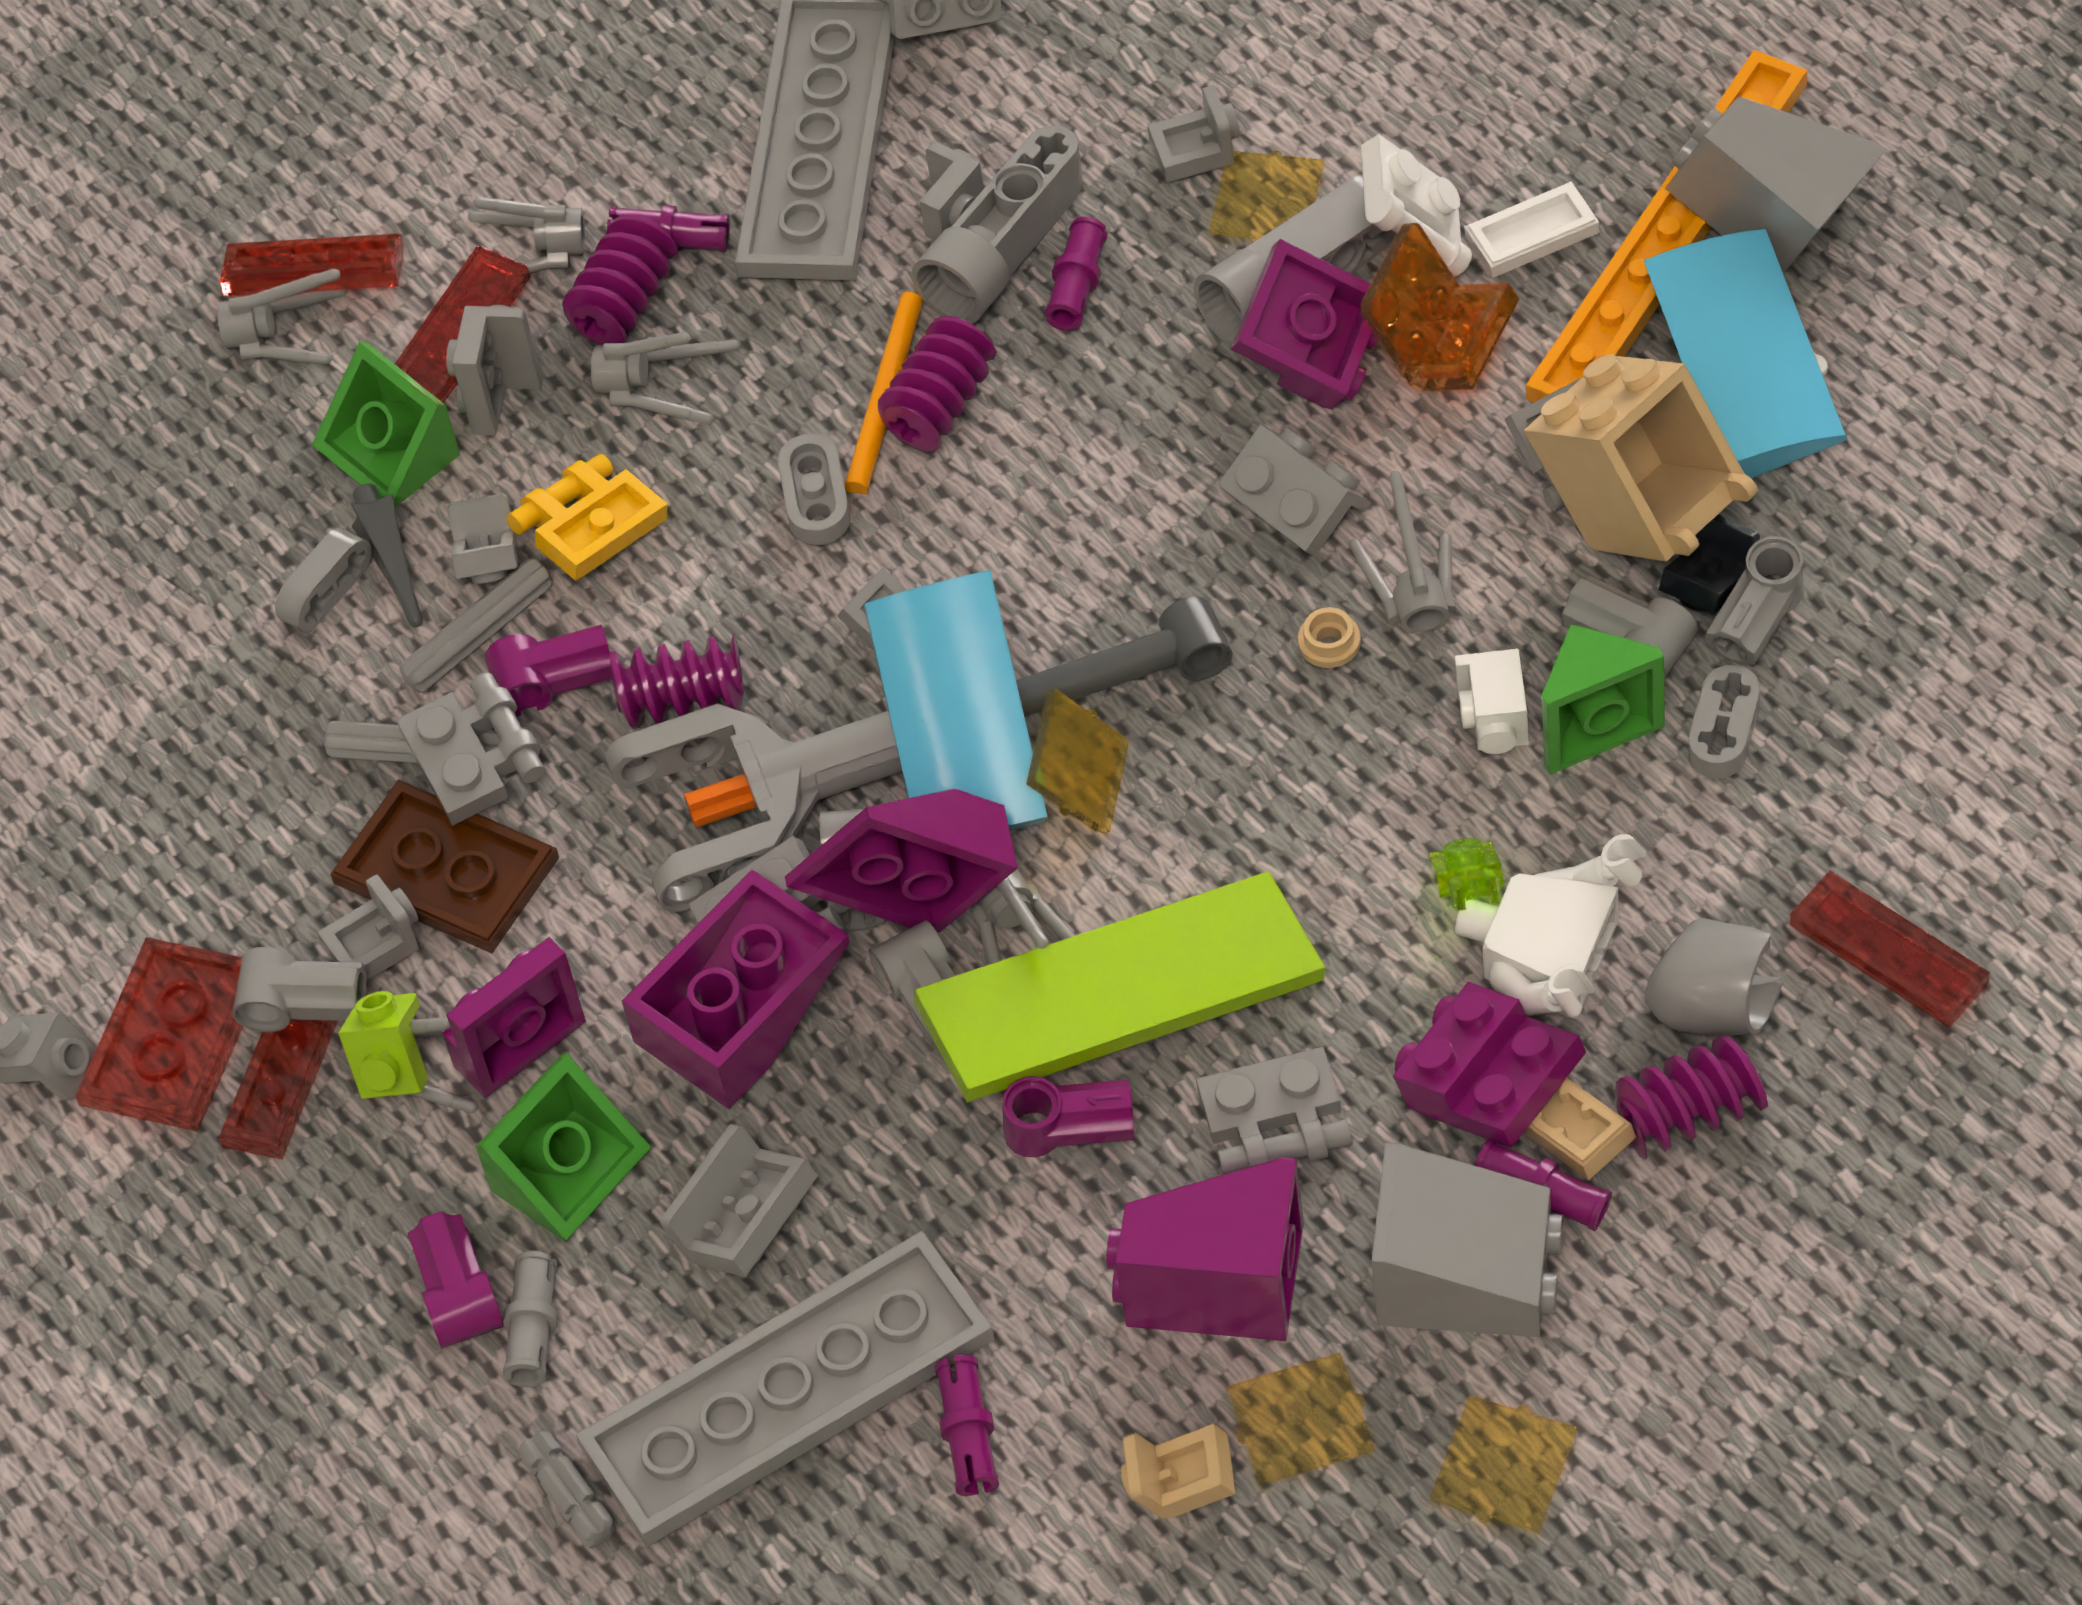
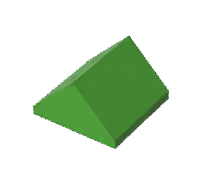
[312,342,460,507]
[1541,624,1665,775]
[476,1053,651,1241]

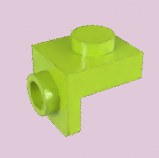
[338,991,429,1099]

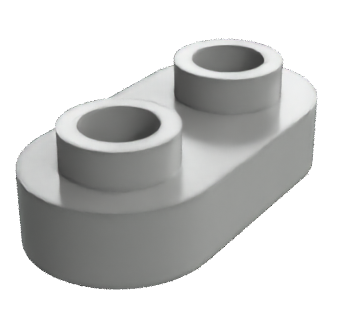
[778,434,850,545]

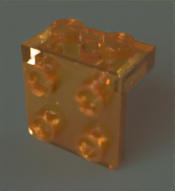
[1361,223,1519,391]

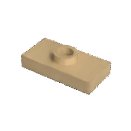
[1524,1078,1636,1181]

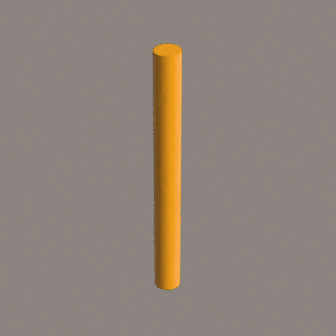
[844,292,923,495]

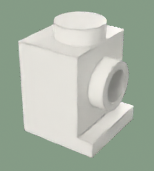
[1455,649,1529,754]

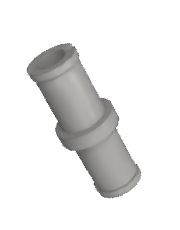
[503,1251,558,1387]

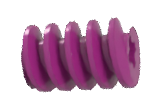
[562,215,679,345]
[878,316,997,453]
[609,633,744,729]
[1615,1035,1768,1160]

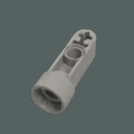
[911,126,1083,324]
[1194,175,1401,346]

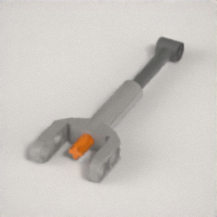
[605,597,1233,912]

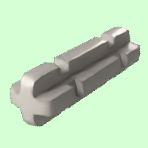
[519,1431,615,1548]

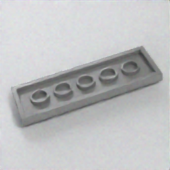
[735,0,895,281]
[576,1231,995,1547]

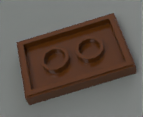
[330,779,559,954]

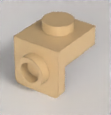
[1121,1423,1236,1519]

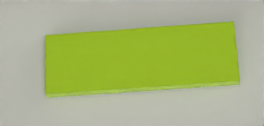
[914,871,1326,1103]

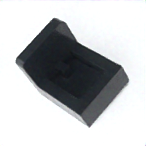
[1658,515,1760,615]

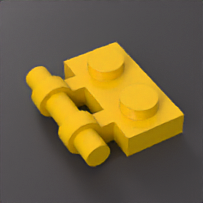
[506,453,668,581]

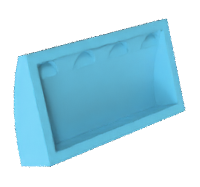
[1644,229,1848,479]
[864,570,1048,831]

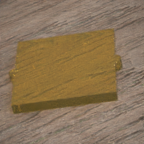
[1209,150,1325,242]
[1026,689,1130,834]
[1227,1353,1375,1485]
[1430,1395,1577,1534]

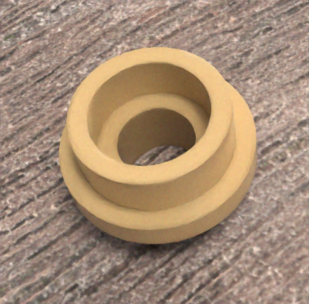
[1298,607,1361,668]

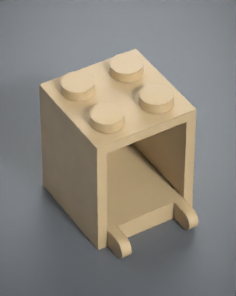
[1523,354,1758,562]

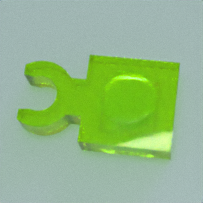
[1428,838,1504,911]

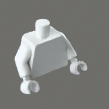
[1455,834,1646,1020]

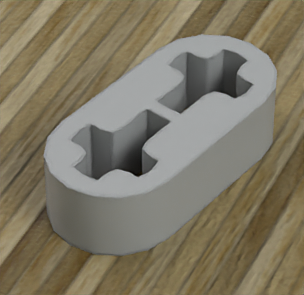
[275,527,372,633]
[1689,665,1760,778]

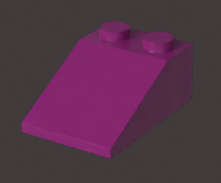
[785,789,1018,933]
[622,869,850,1109]

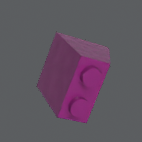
[1106,1158,1304,1341]

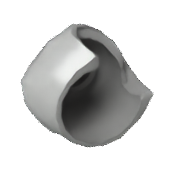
[1644,918,1783,1036]

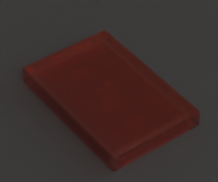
[75,937,243,1132]

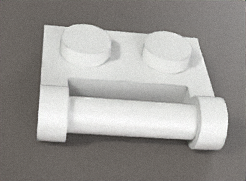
[1361,134,1472,278]

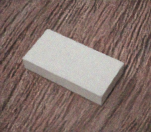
[1464,181,1600,278]

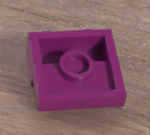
[1230,239,1388,410]
[442,937,586,1098]
[1393,982,1586,1148]

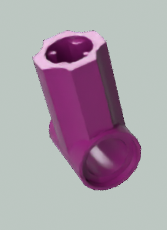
[485,624,612,717]
[1002,1076,1134,1158]
[408,1211,504,1349]

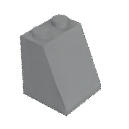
[1665,96,1886,273]
[1371,1143,1563,1337]

